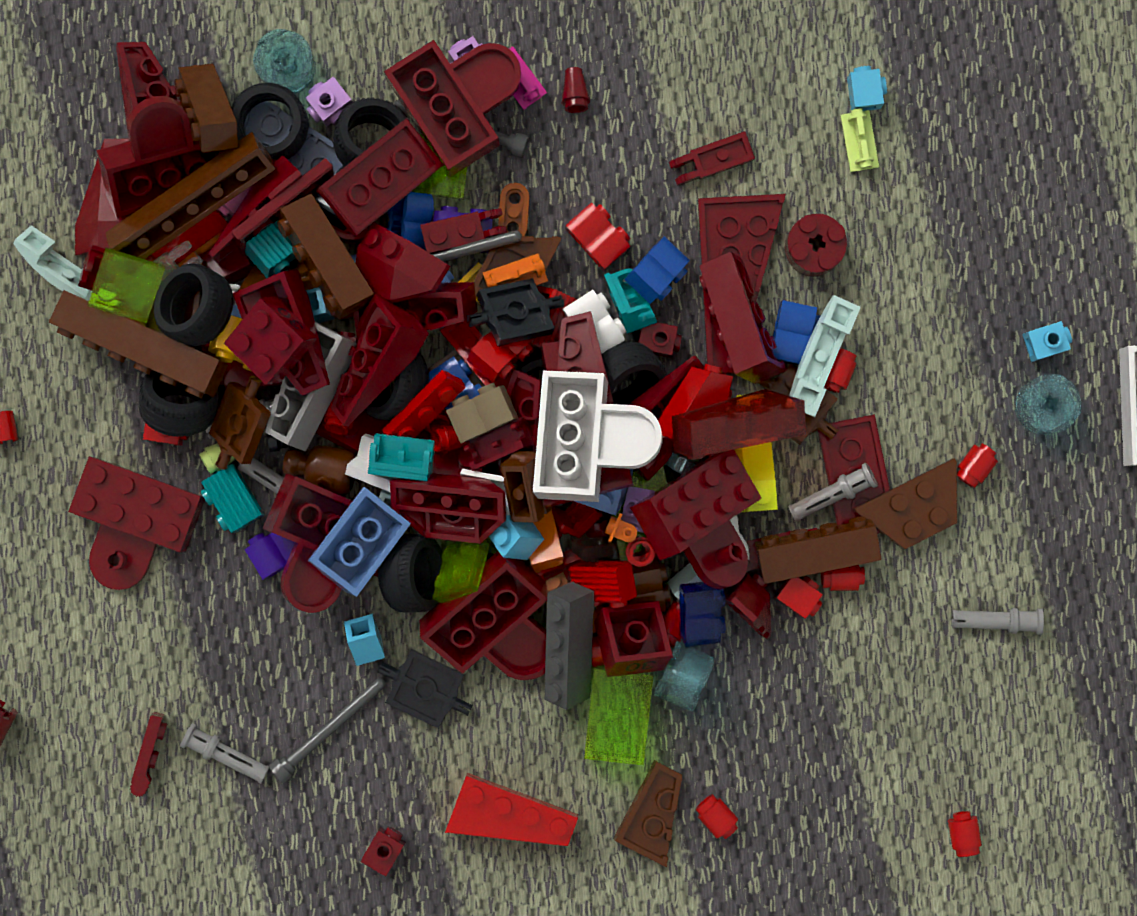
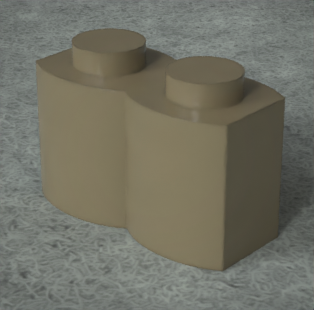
[446,383,519,444]

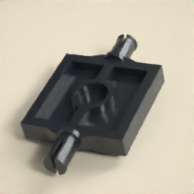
[467,278,564,346]
[377,649,473,729]

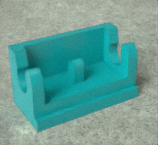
[604,269,657,334]
[368,433,435,481]

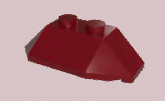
[355,222,451,303]
[390,473,506,544]

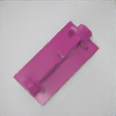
[509,46,547,110]

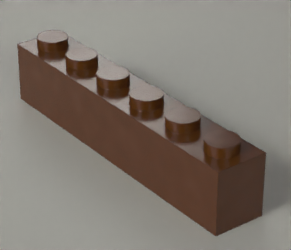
[105,132,275,270]
[49,290,229,398]

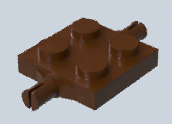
[754,363,839,445]
[209,376,271,470]

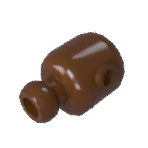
[282,445,356,496]

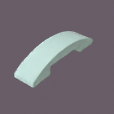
[13,225,121,310]
[787,295,861,417]

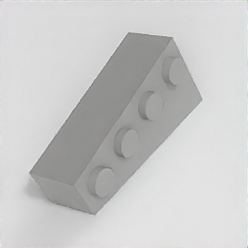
[265,321,357,451]

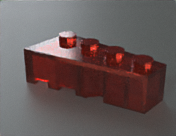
[672,389,806,460]

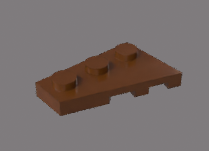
[613,760,682,868]

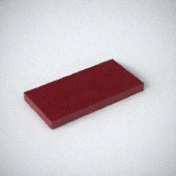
[316,118,443,237]
[231,158,334,256]
[817,414,890,534]

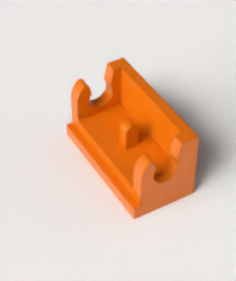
[529,509,564,573]

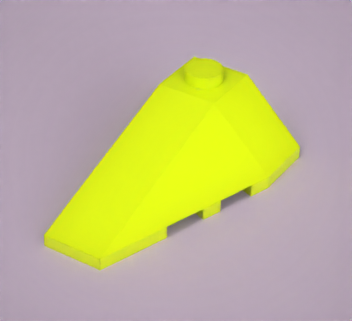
[726,393,778,513]

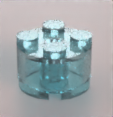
[253,29,316,94]
[1015,374,1081,435]
[653,641,715,712]

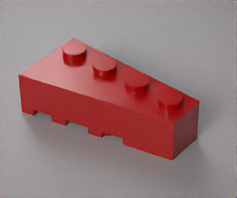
[445,773,578,846]

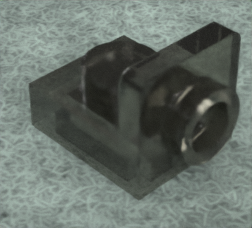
[572,536,619,562]

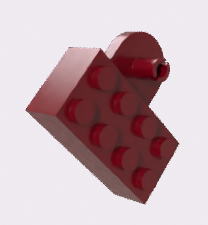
[384,40,521,177]
[96,96,224,218]
[630,446,762,589]
[68,456,205,590]
[262,474,378,613]
[419,551,548,680]

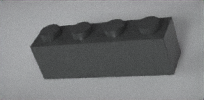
[544,582,594,710]

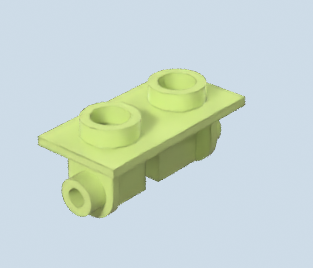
[840,108,879,172]

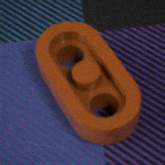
[498,183,530,236]

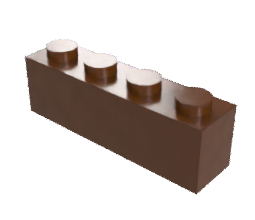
[174,63,238,152]
[277,193,374,320]
[755,517,882,584]

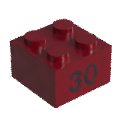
[224,296,318,385]
[594,601,673,677]

